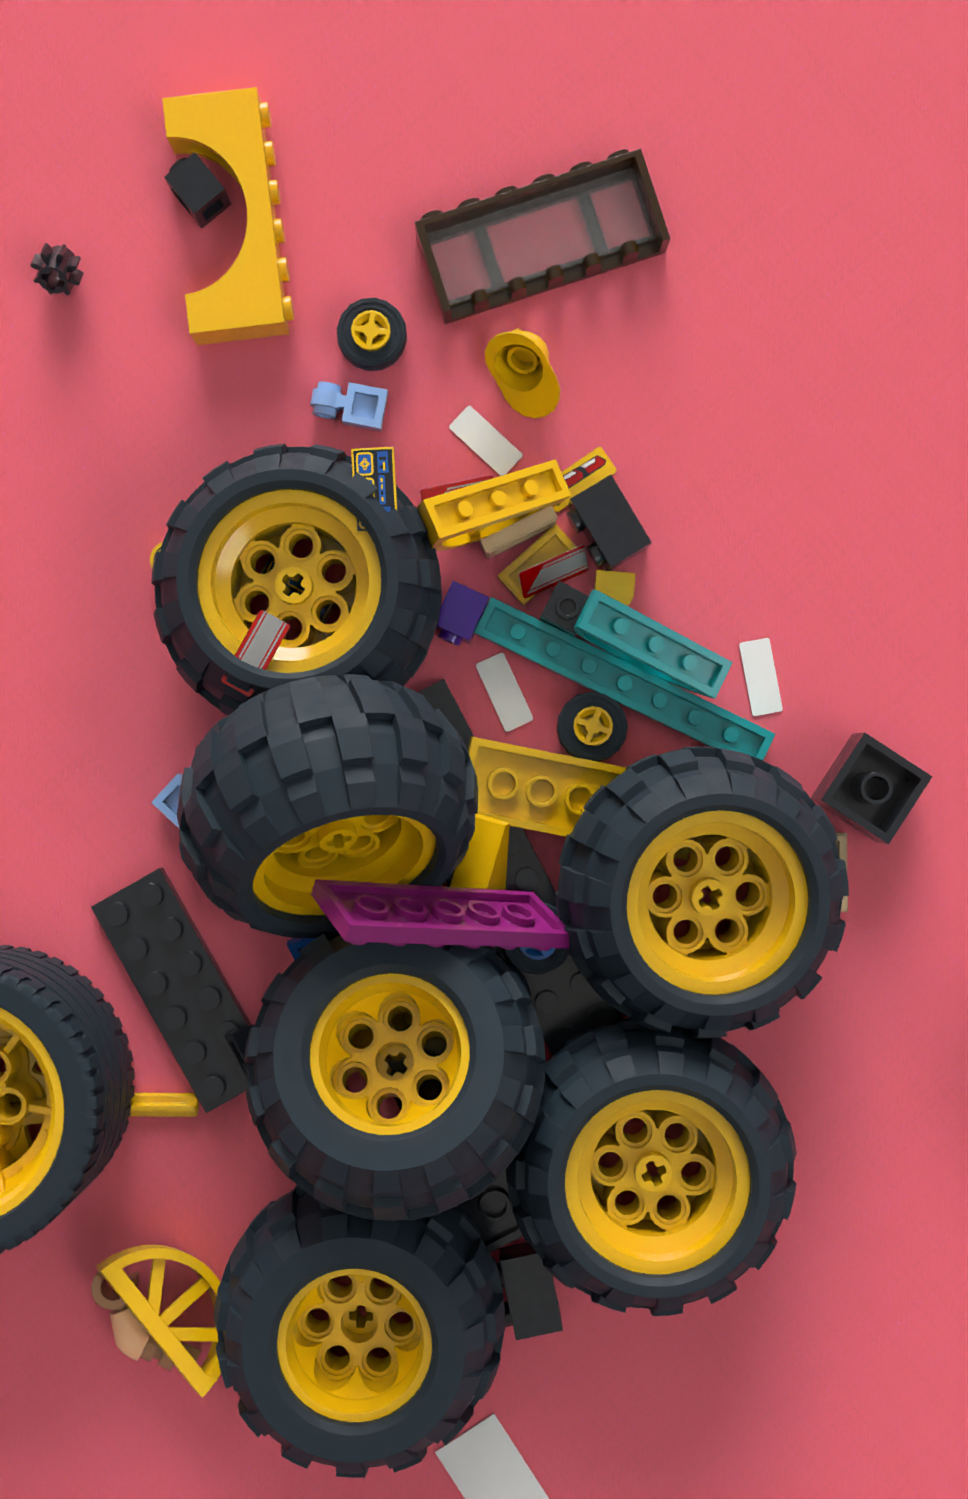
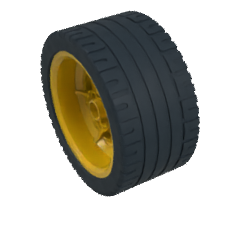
[0,945,135,1254]

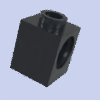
[164,152,232,229]
[539,581,589,637]

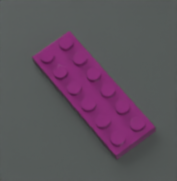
[311,879,569,951]

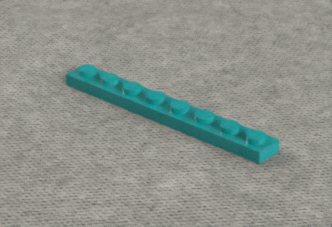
[474,597,776,760]

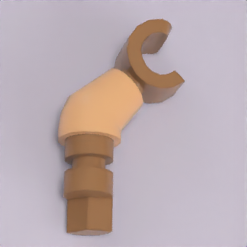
[91,1271,201,1371]

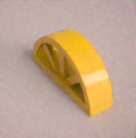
[417,459,571,551]
[96,1244,221,1398]

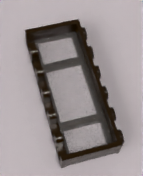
[414,149,671,324]

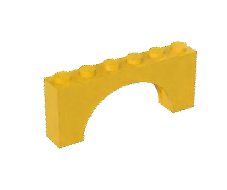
[162,87,295,345]

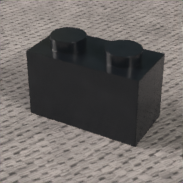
[566,475,652,571]
[496,1242,563,1340]

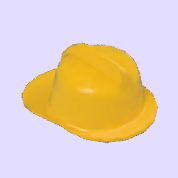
[485,328,560,419]

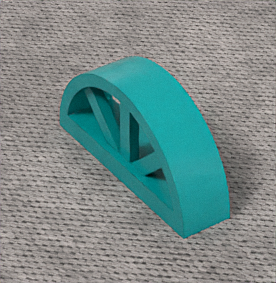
[574,589,733,699]

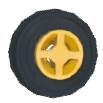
[337,298,407,371]
[556,692,628,762]

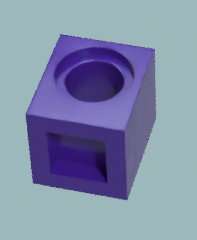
[436,581,489,646]

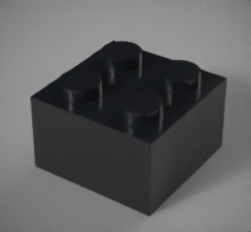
[811,732,933,844]

